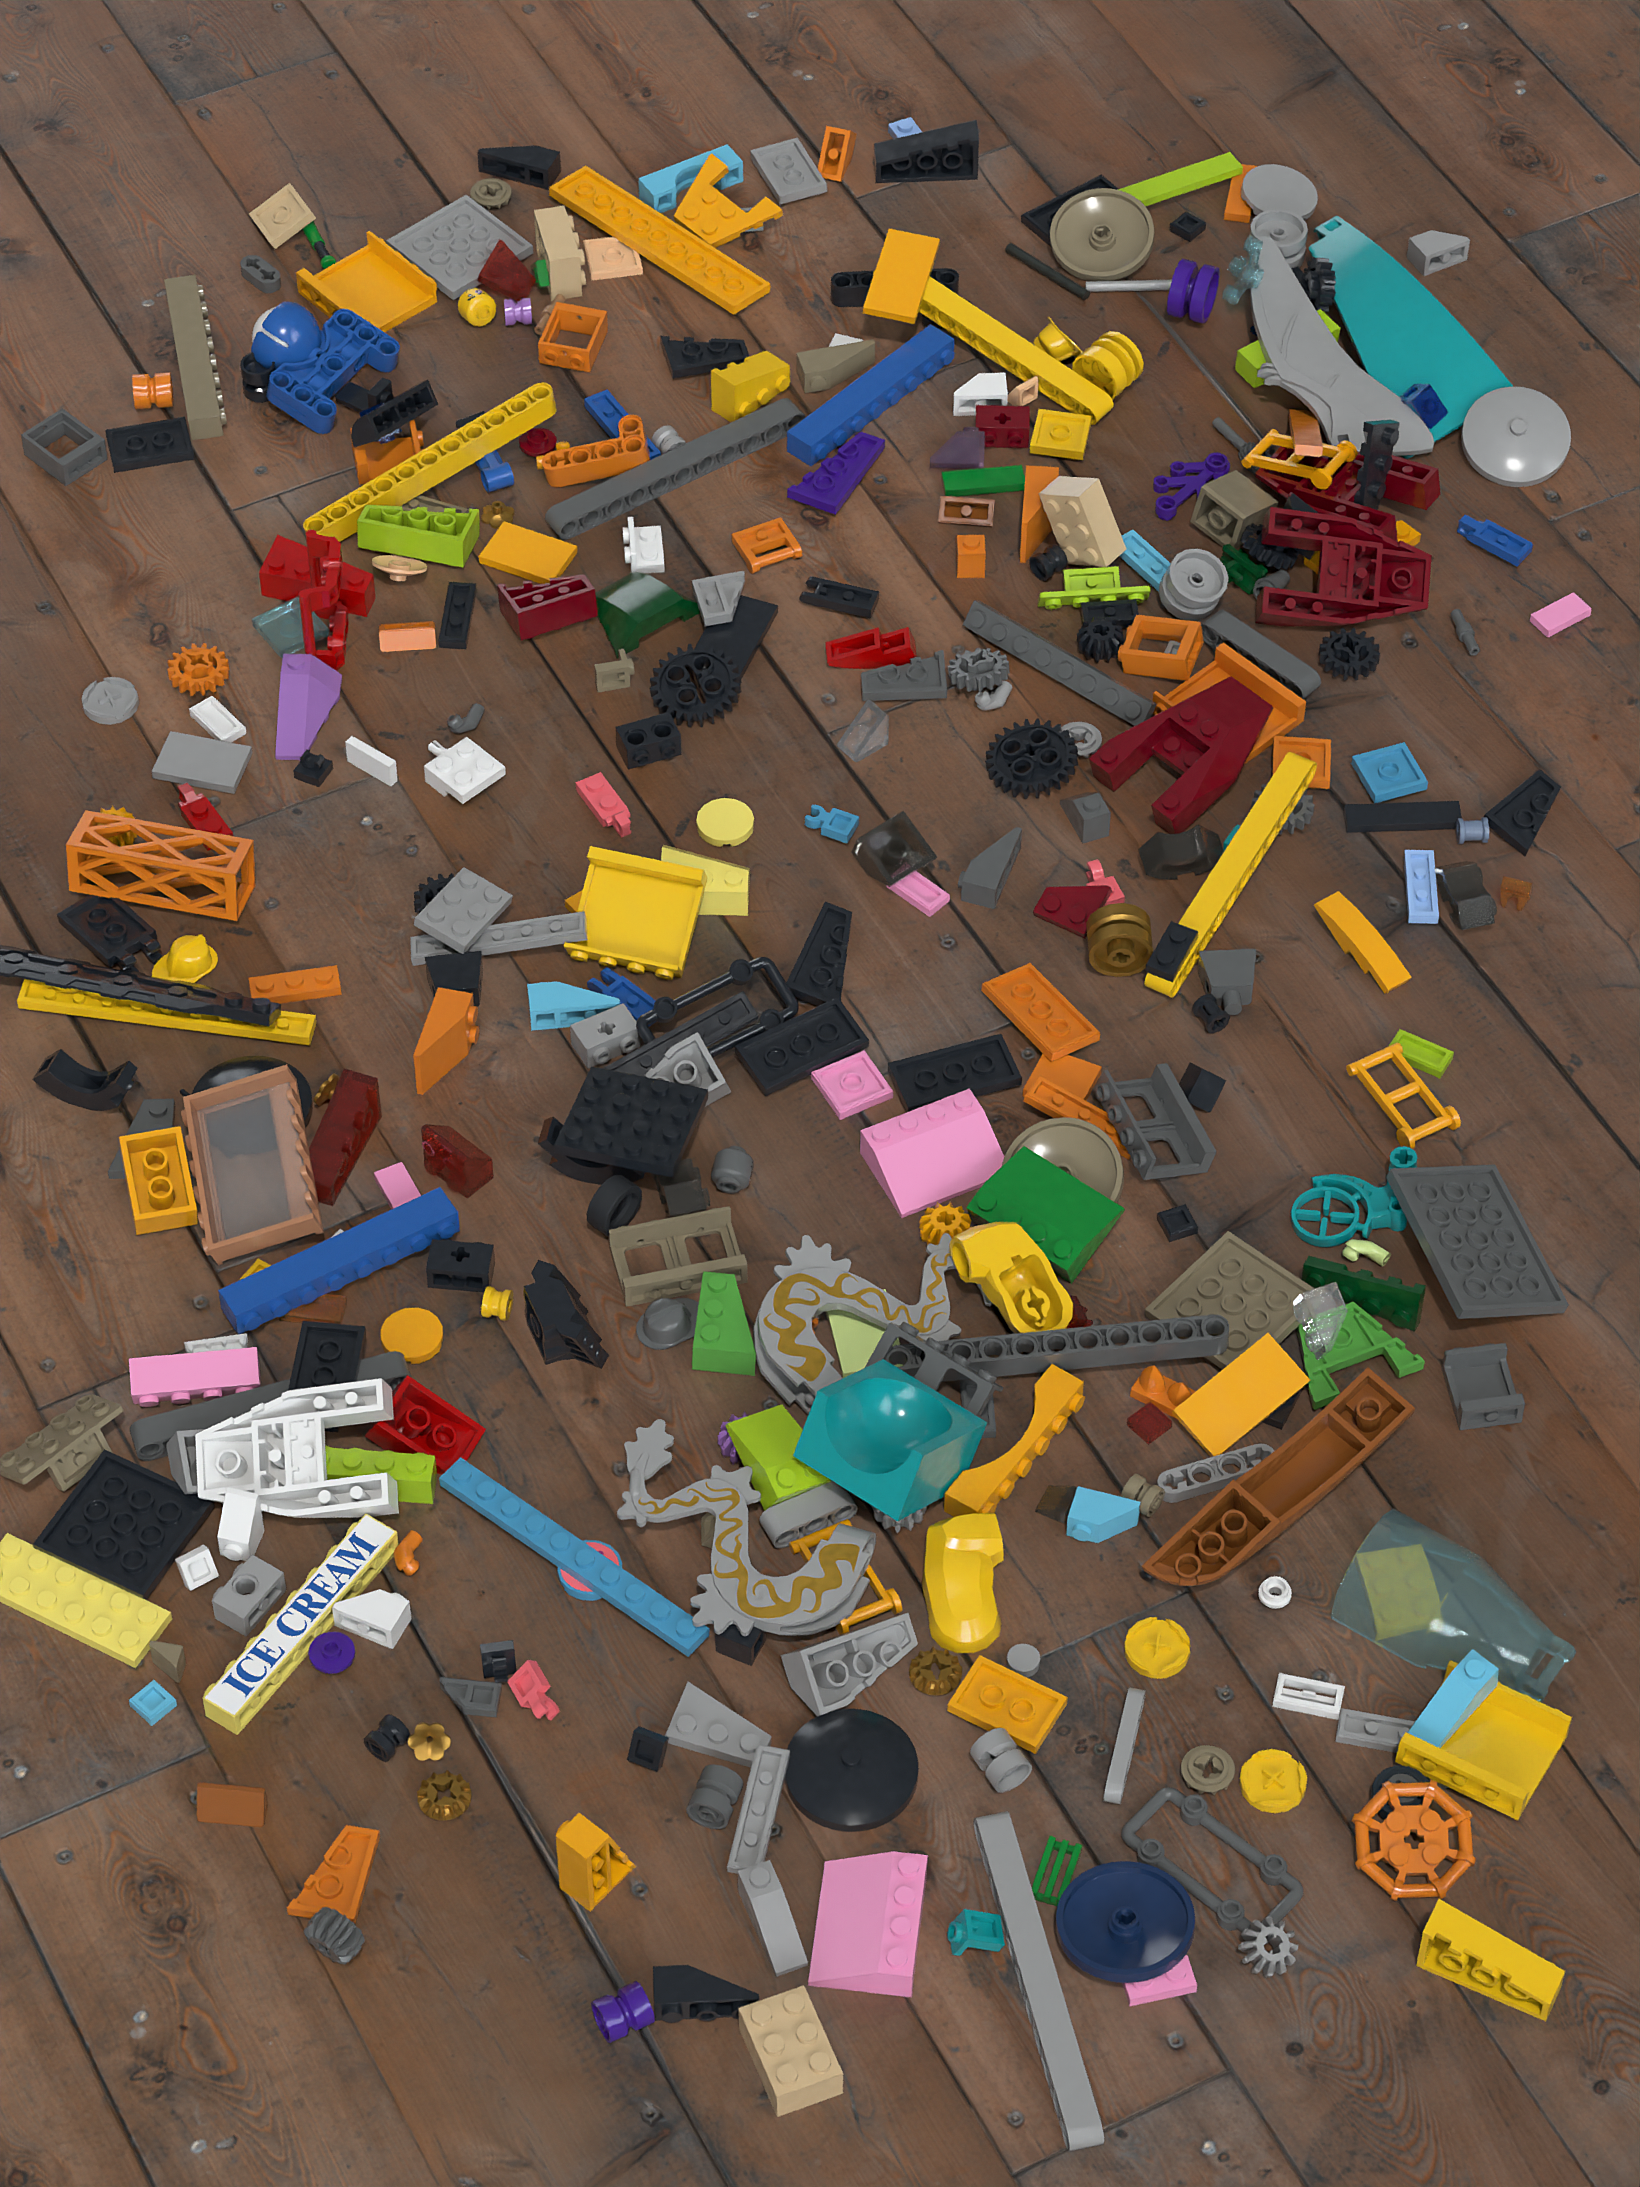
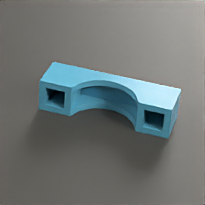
[638,144,743,213]

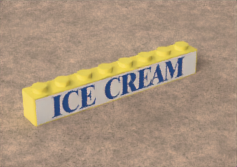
[203,1514,399,1735]

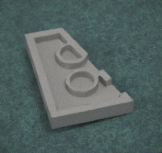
[665,1682,771,1768]

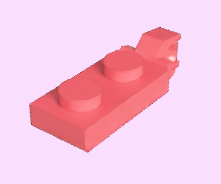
[575,772,631,838]

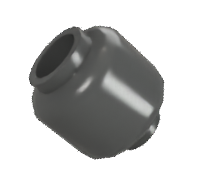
[711,1146,754,1194]

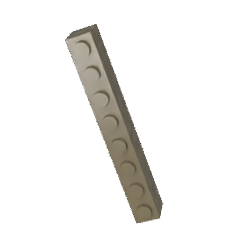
[164,275,227,440]

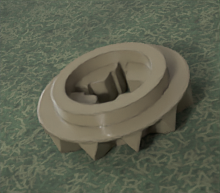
[470,178,512,210]
[1181,1745,1235,1796]

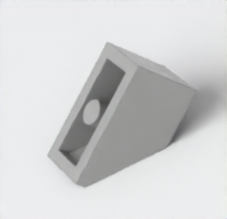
[1407,230,1470,276]

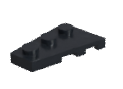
[1484,769,1561,857]

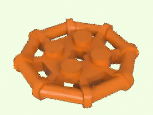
[1352,1779,1476,1901]

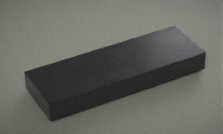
[438,582,477,650]

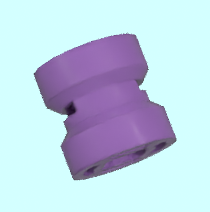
[504,298,532,326]

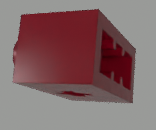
[975,405,1030,448]

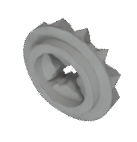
[1061,722,1102,759]

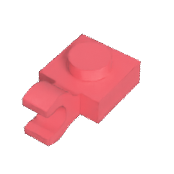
[1086,859,1125,906]
[507,1660,560,1720]

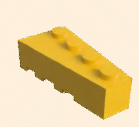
[1416,1899,1565,2022]

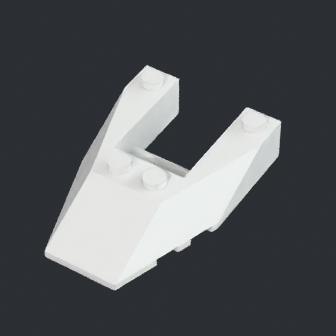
[195,1378,399,1518]

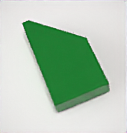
[530,259,550,289]

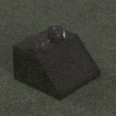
[851,811,937,887]

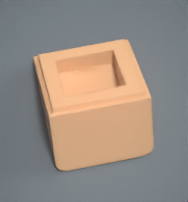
[1007,376,1039,406]

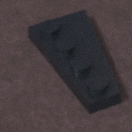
[786,901,852,1006]

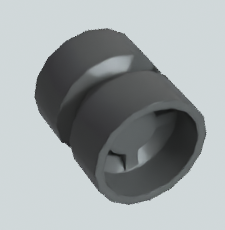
[687,1764,743,1829]

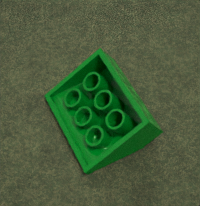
[966,1146,1125,1284]

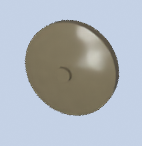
[1050,188,1154,281]
[1001,1117,1124,1203]

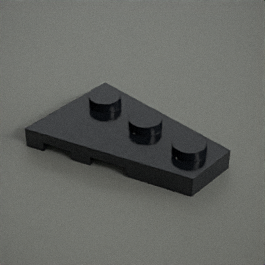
[660,336,750,378]

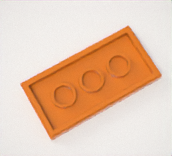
[981,963,1100,1062]

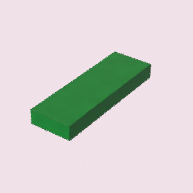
[941,465,1025,497]

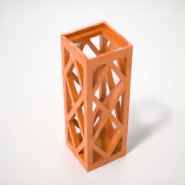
[66,810,255,921]

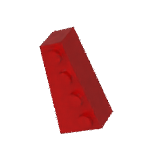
[259,535,376,617]

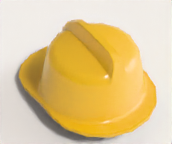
[1034,317,1082,362]
[152,934,218,983]

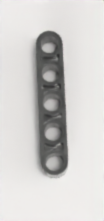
[1201,610,1321,699]

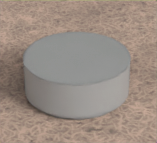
[1007,1644,1040,1678]

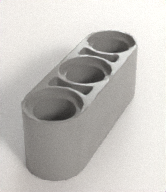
[759,1481,858,1549]

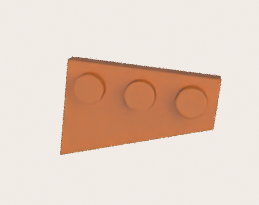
[287,1825,380,1925]

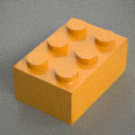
[119,1126,198,1235]

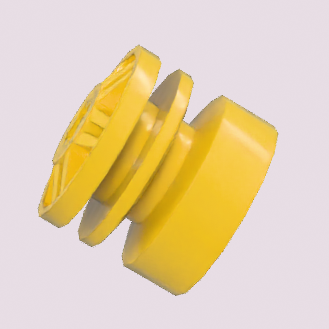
[1072,331,1144,400]

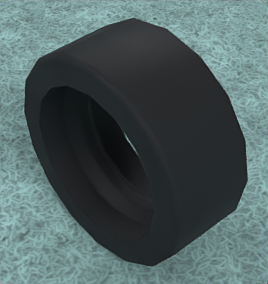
[586,1175,642,1236]

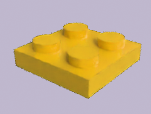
[1030,409,1092,460]

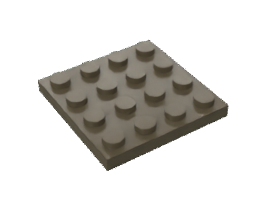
[1145,1231,1323,1370]

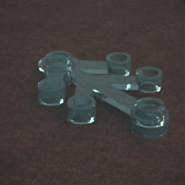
[1222,235,1264,305]

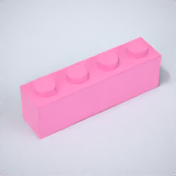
[129,1347,261,1407]

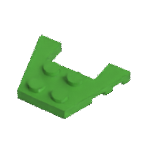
[1297,1302,1425,1410]

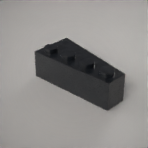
[874,120,979,183]

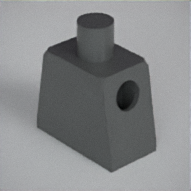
[1198,949,1256,1015]

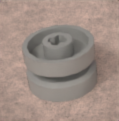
[1248,209,1308,268]
[1158,549,1228,621]

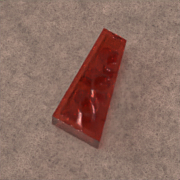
[309,1068,382,1206]

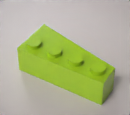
[357,505,480,567]

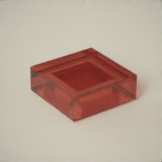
[1127,1402,1172,1445]

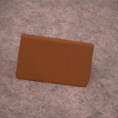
[938,496,995,527]
[197,1782,268,1827]

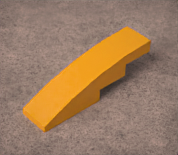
[1314,891,1412,994]

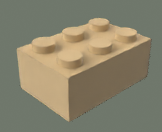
[534,206,586,301]
[1039,476,1126,567]
[739,1985,843,2117]

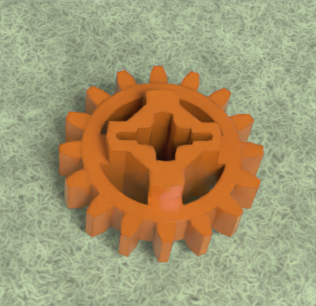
[167,643,229,696]

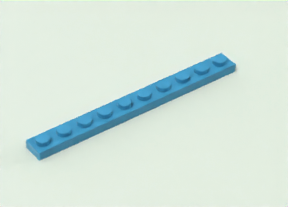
[439,1457,709,1657]

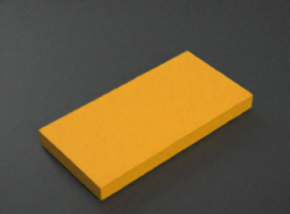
[863,229,940,324]
[1172,1333,1310,1457]

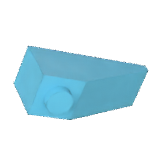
[527,981,620,1031]
[1408,1649,1499,1748]

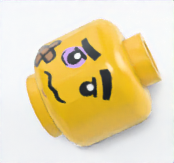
[458,288,497,327]

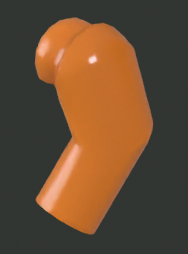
[393,1530,423,1576]

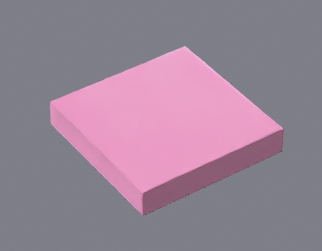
[811,1050,893,1120]

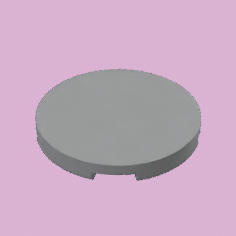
[1241,164,1318,220]

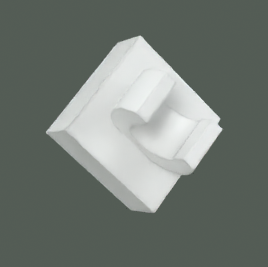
[175,1545,219,1591]

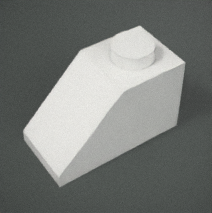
[953,373,1008,416]
[217,1487,264,1561]
[332,1589,411,1649]

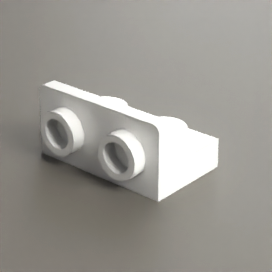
[623,517,665,573]

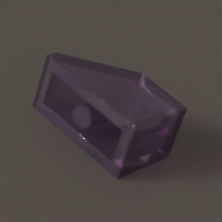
[930,427,985,469]

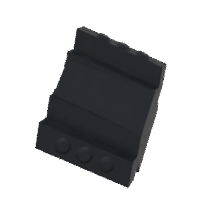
[523,1260,609,1369]

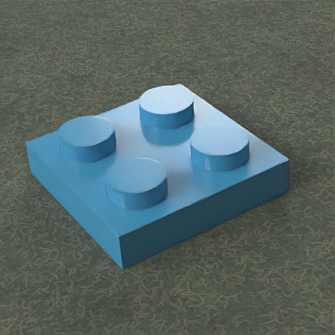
[1351,742,1428,803]

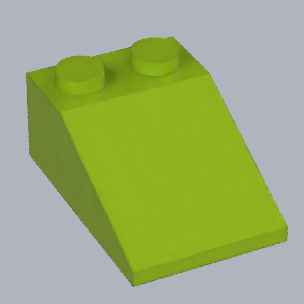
[725,1404,832,1511]

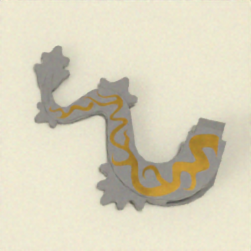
[753,1233,993,1415]
[617,1419,876,1636]

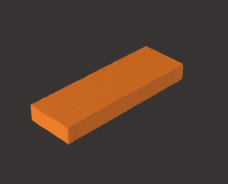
[1224,164,1258,223]

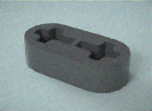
[240,255,281,293]

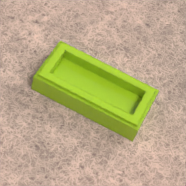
[1389,1029,1454,1079]

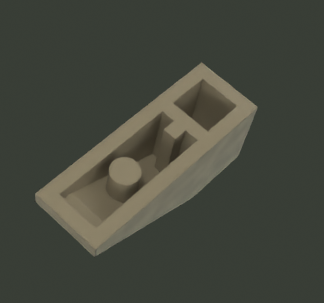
[797,339,875,393]

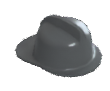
[636,1298,699,1350]

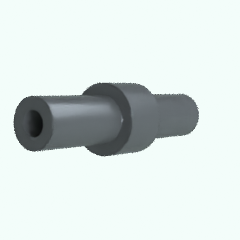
[1450,609,1480,656]

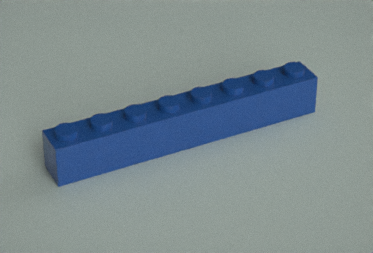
[787,324,955,466]
[218,1187,460,1335]

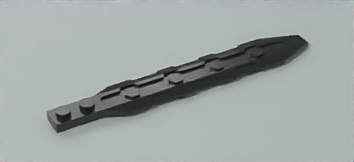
[0,945,281,1026]

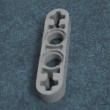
[1157,1443,1274,1503]
[1104,1687,1146,1804]

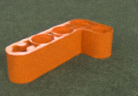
[541,414,650,488]

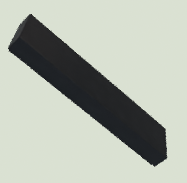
[1343,801,1462,833]

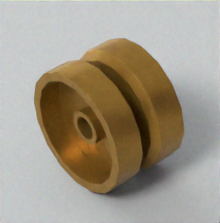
[1086,903,1153,977]

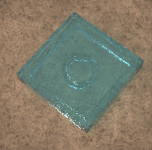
[252,596,329,658]

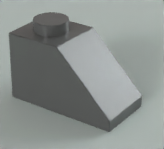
[1060,792,1111,844]

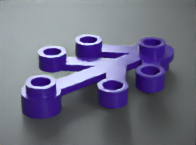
[1153,453,1230,520]

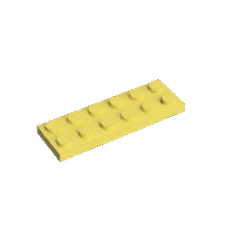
[0,1533,172,1668]

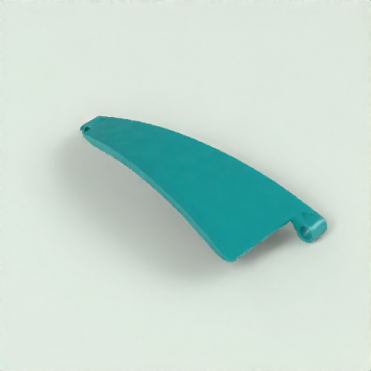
[1309,216,1513,459]

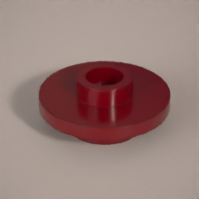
[519,428,557,457]

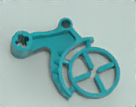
[1291,1146,1417,1247]

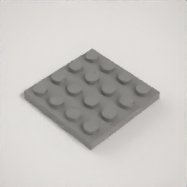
[386,195,533,300]

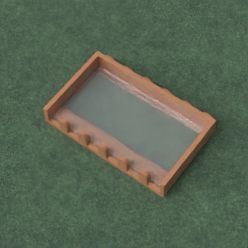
[181,1065,324,1265]

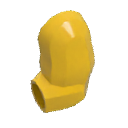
[949,1222,1073,1334]
[922,1513,1004,1653]

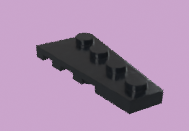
[1354,419,1400,510]

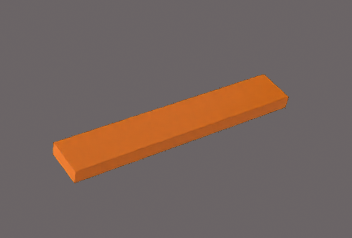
[1288,409,1323,457]

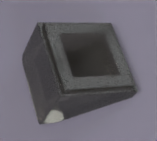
[1035,1485,1077,1524]

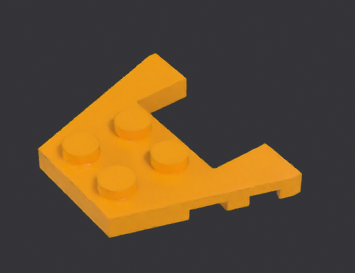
[674,153,783,248]

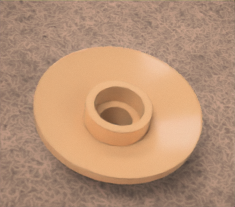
[372,555,427,581]

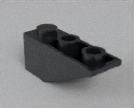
[653,1965,760,2023]

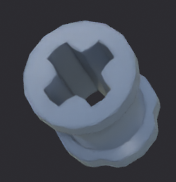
[1456,817,1489,844]

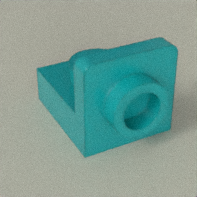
[947,1909,1005,1956]

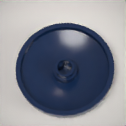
[1056,1861,1195,1983]

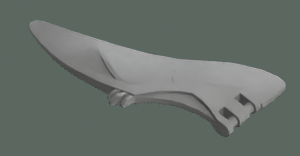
[1250,236,1434,456]

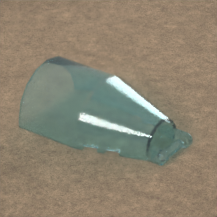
[1331,1508,1576,1702]

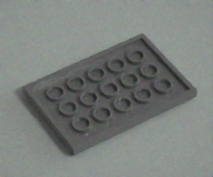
[1386,1164,1569,1319]

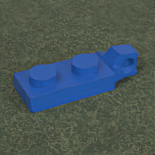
[1457,515,1533,567]

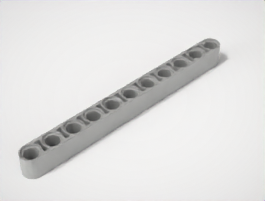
[974,1811,1104,2151]

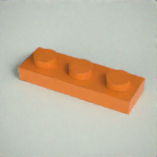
[248,965,342,1004]

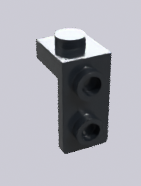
[335,377,394,414]

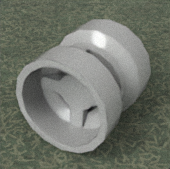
[652,425,686,455]

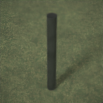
[1005,243,1090,300]

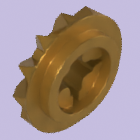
[909,1646,962,1696]
[417,1769,472,1821]

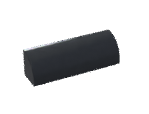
[351,380,438,447]

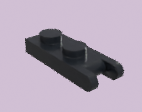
[799,576,879,618]

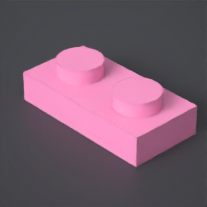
[1122,1955,1197,2007]

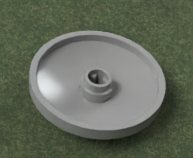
[1461,387,1571,487]

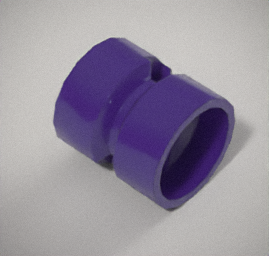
[591,1981,655,2044]

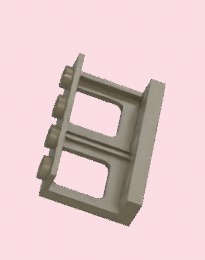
[609,1206,748,1307]

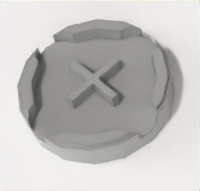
[81,677,139,725]

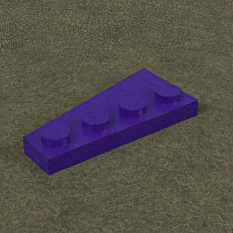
[787,432,885,515]

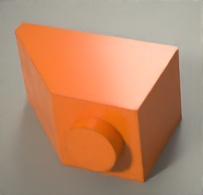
[818,126,857,182]
[955,535,986,578]

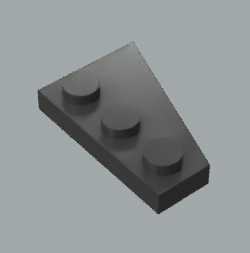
[861,650,947,701]
[108,1099,176,1179]

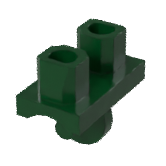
[1220,544,1268,595]

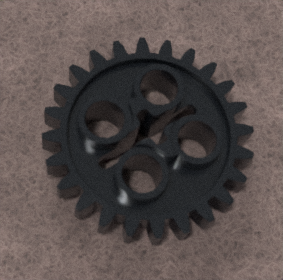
[650,643,742,728]
[985,718,1079,799]

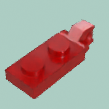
[177,782,233,851]

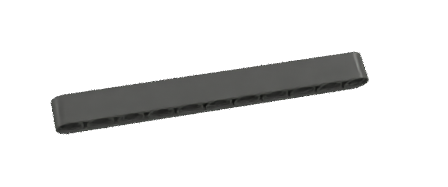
[545,398,806,540]
[885,1314,1229,1382]

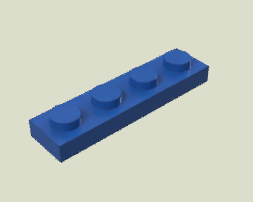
[584,390,661,460]

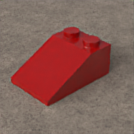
[365,1375,486,1475]

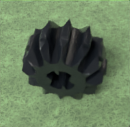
[1077,617,1124,663]

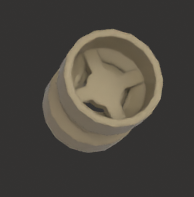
[1121,1473,1165,1517]

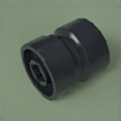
[240,352,276,403]

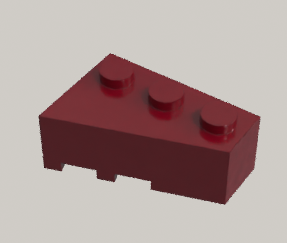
[497,574,598,640]

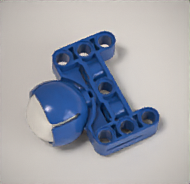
[251,301,400,434]

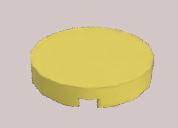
[696,798,754,847]

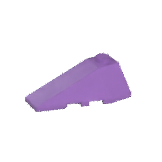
[275,654,342,760]

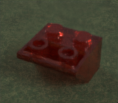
[421,1124,494,1199]

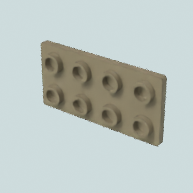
[0,1394,124,1492]

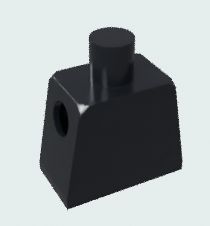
[425,951,483,1007]

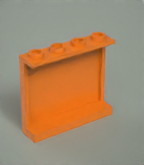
[1153,643,1306,765]

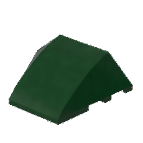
[596,572,700,659]

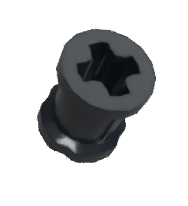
[1192,994,1230,1034]

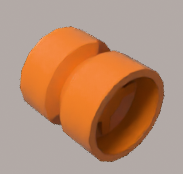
[132,372,174,409]

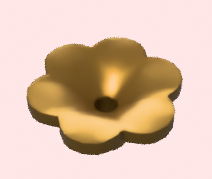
[481,501,515,529]
[313,1073,344,1106]
[408,1722,451,1761]

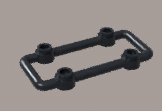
[636,956,799,1058]

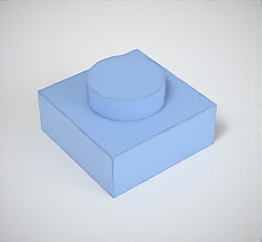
[888,117,922,139]

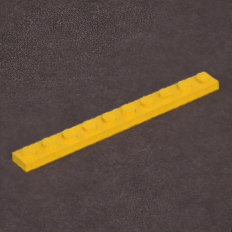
[17,979,317,1045]

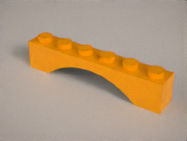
[944,1364,1085,1517]

